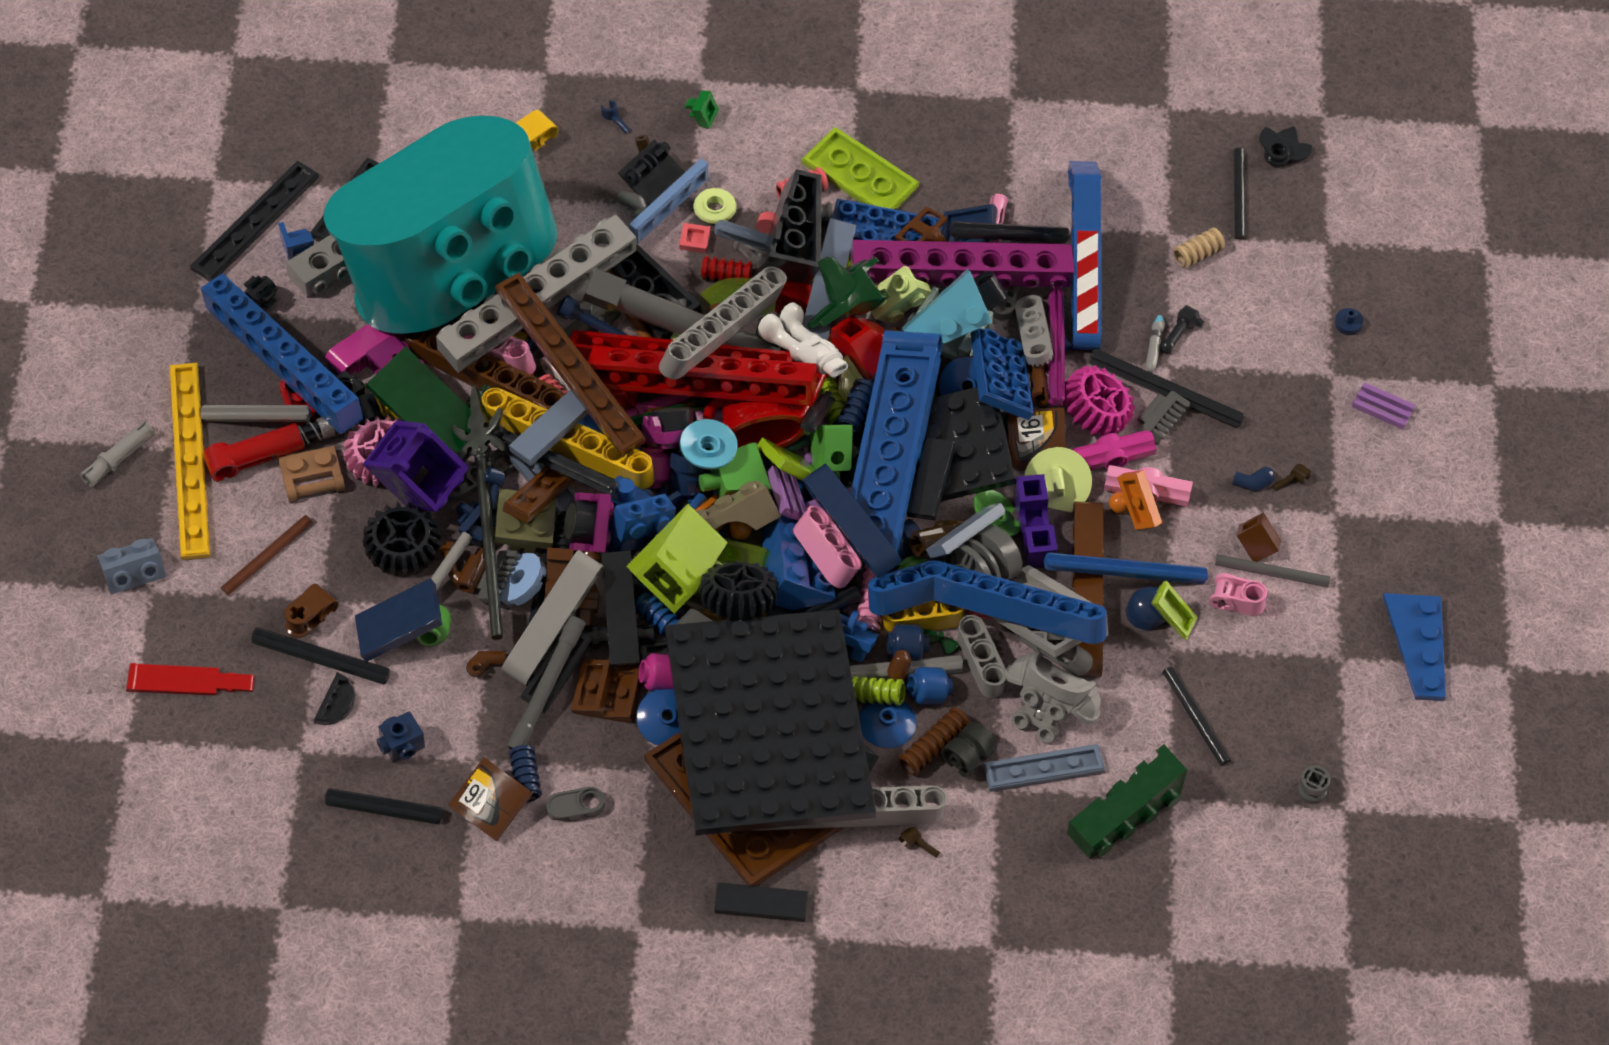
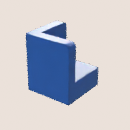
[278,222,314,261]

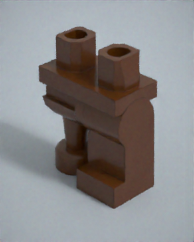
[545,548,602,628]

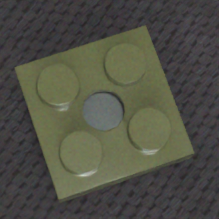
[494,488,556,553]

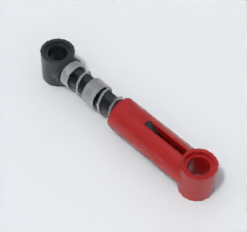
[203,393,386,482]

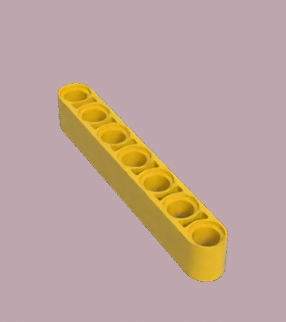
[482,388,655,490]

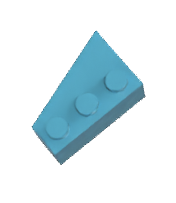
[902,269,992,344]

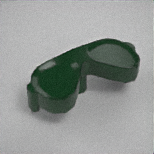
[923,629,959,656]

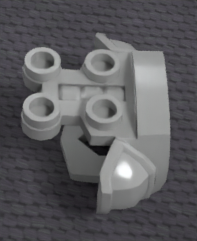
[1004,650,1101,743]

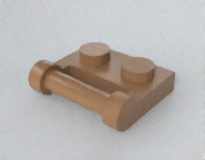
[278,446,345,502]

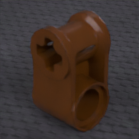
[284,584,339,638]

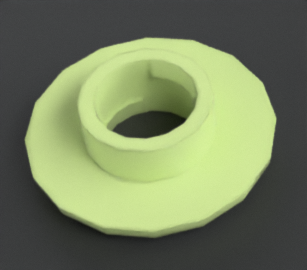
[693,188,737,224]

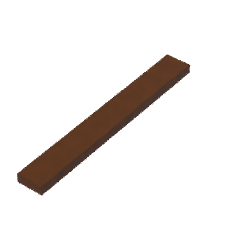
[495,272,646,457]

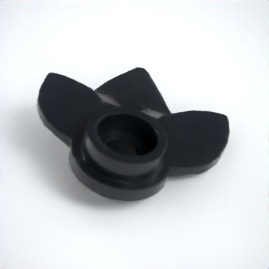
[1259,127,1313,167]

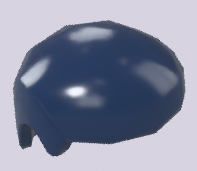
[1125,586,1167,631]

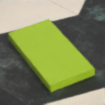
[801,127,920,210]

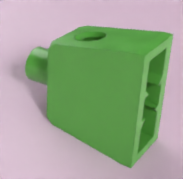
[810,425,852,480]
[699,442,772,498]

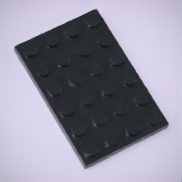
[830,387,1016,502]

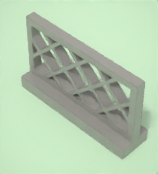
[987,565,1108,657]

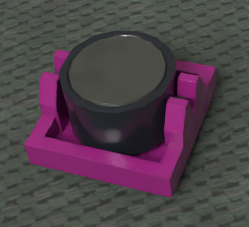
[640,407,703,449]
[564,492,614,553]

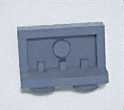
[97,538,166,594]

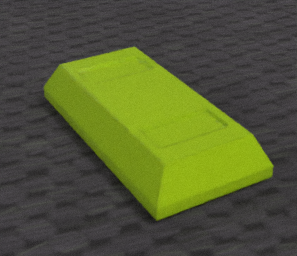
[1151,581,1198,640]

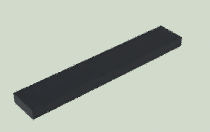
[190,161,319,282]

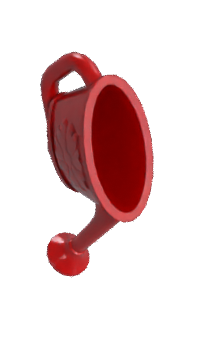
[703,371,830,454]

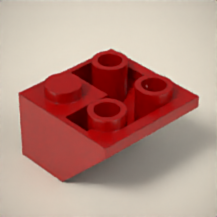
[831,315,885,381]

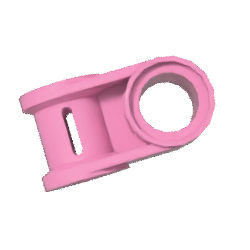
[1209,573,1267,616]

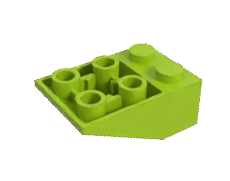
[627,504,728,614]

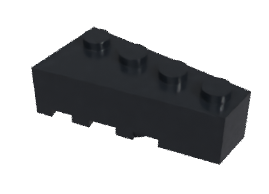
[757,169,822,284]
[611,243,702,339]

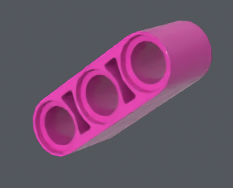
[325,324,405,375]

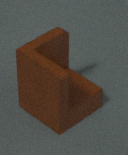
[1237,512,1281,562]

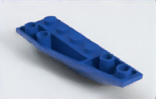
[762,461,835,611]

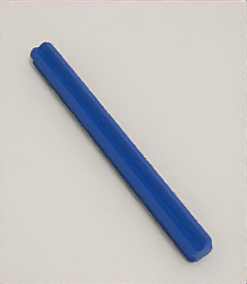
[1044,553,1208,584]

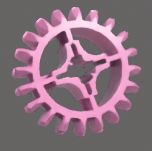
[343,415,401,488]

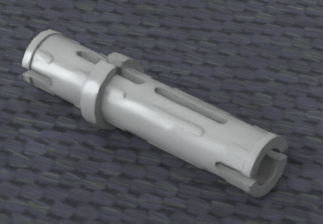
[80,421,155,487]

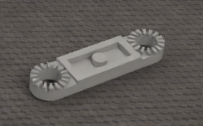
[1015,295,1054,367]

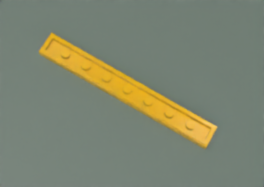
[169,363,210,560]

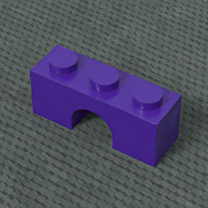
[1013,474,1058,568]

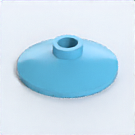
[680,419,738,469]

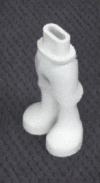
[758,302,848,377]

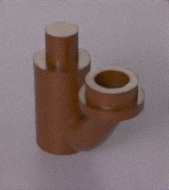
[440,541,485,594]

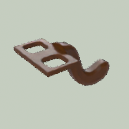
[895,206,964,267]

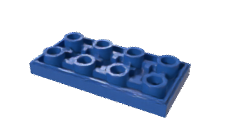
[832,198,943,265]
[970,328,1034,420]

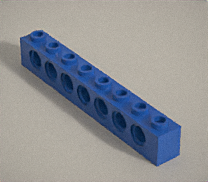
[201,273,363,434]

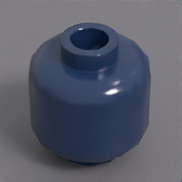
[887,624,929,661]

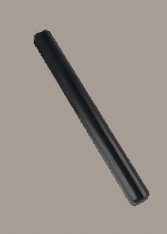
[1089,349,1244,428]
[486,424,619,496]

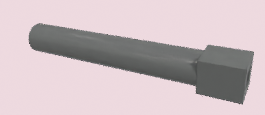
[582,268,781,350]

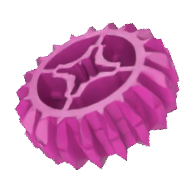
[1063,365,1135,437]

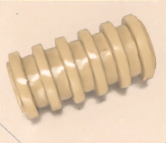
[1173,227,1225,269]

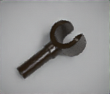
[1272,464,1311,491]
[899,827,941,858]

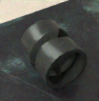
[941,721,997,777]

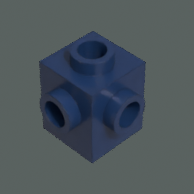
[376,711,425,763]

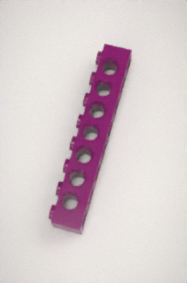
[850,240,1074,289]

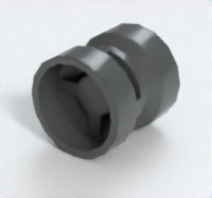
[1297,765,1331,804]

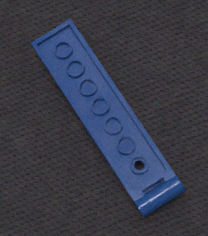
[847,330,943,553]

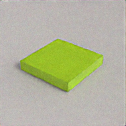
[757,437,815,481]

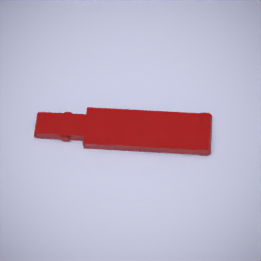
[126,663,255,696]

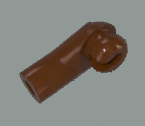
[887,650,912,692]
[466,651,506,677]

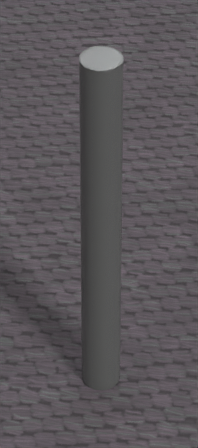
[1215,554,1330,587]

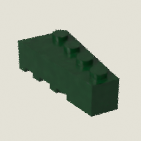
[1067,744,1187,859]

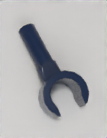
[601,100,631,134]
[484,467,505,509]

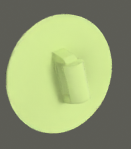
[1024,447,1092,512]

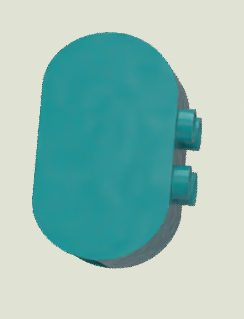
[324,116,558,333]

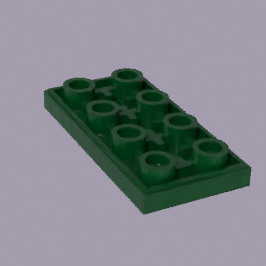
[365,346,471,455]

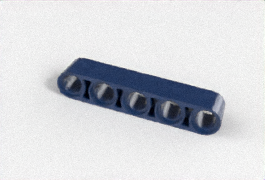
[802,463,902,579]

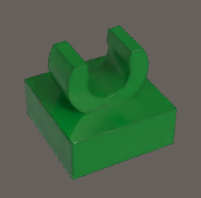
[684,90,719,129]

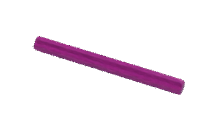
[1048,287,1065,407]

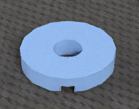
[499,553,547,606]

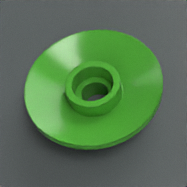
[974,490,1020,537]

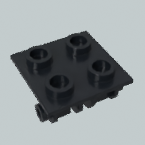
[617,139,685,206]

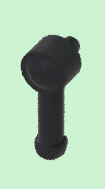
[1160,305,1205,354]

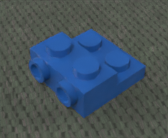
[606,494,676,553]

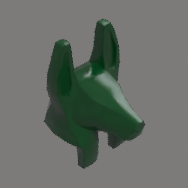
[807,257,890,329]

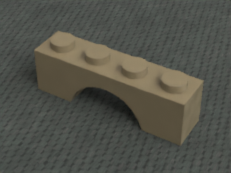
[696,480,781,530]

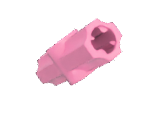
[1104,465,1193,507]

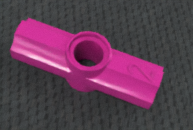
[1071,430,1156,471]

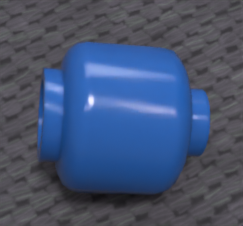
[907,667,953,705]

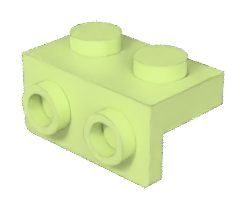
[871,266,932,323]

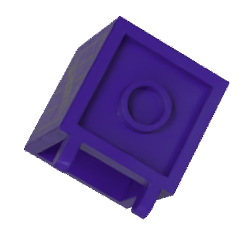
[362,420,469,512]

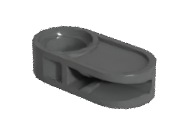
[546,787,605,821]

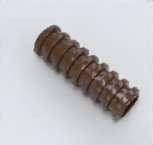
[898,707,970,776]

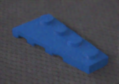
[1382,593,1446,701]

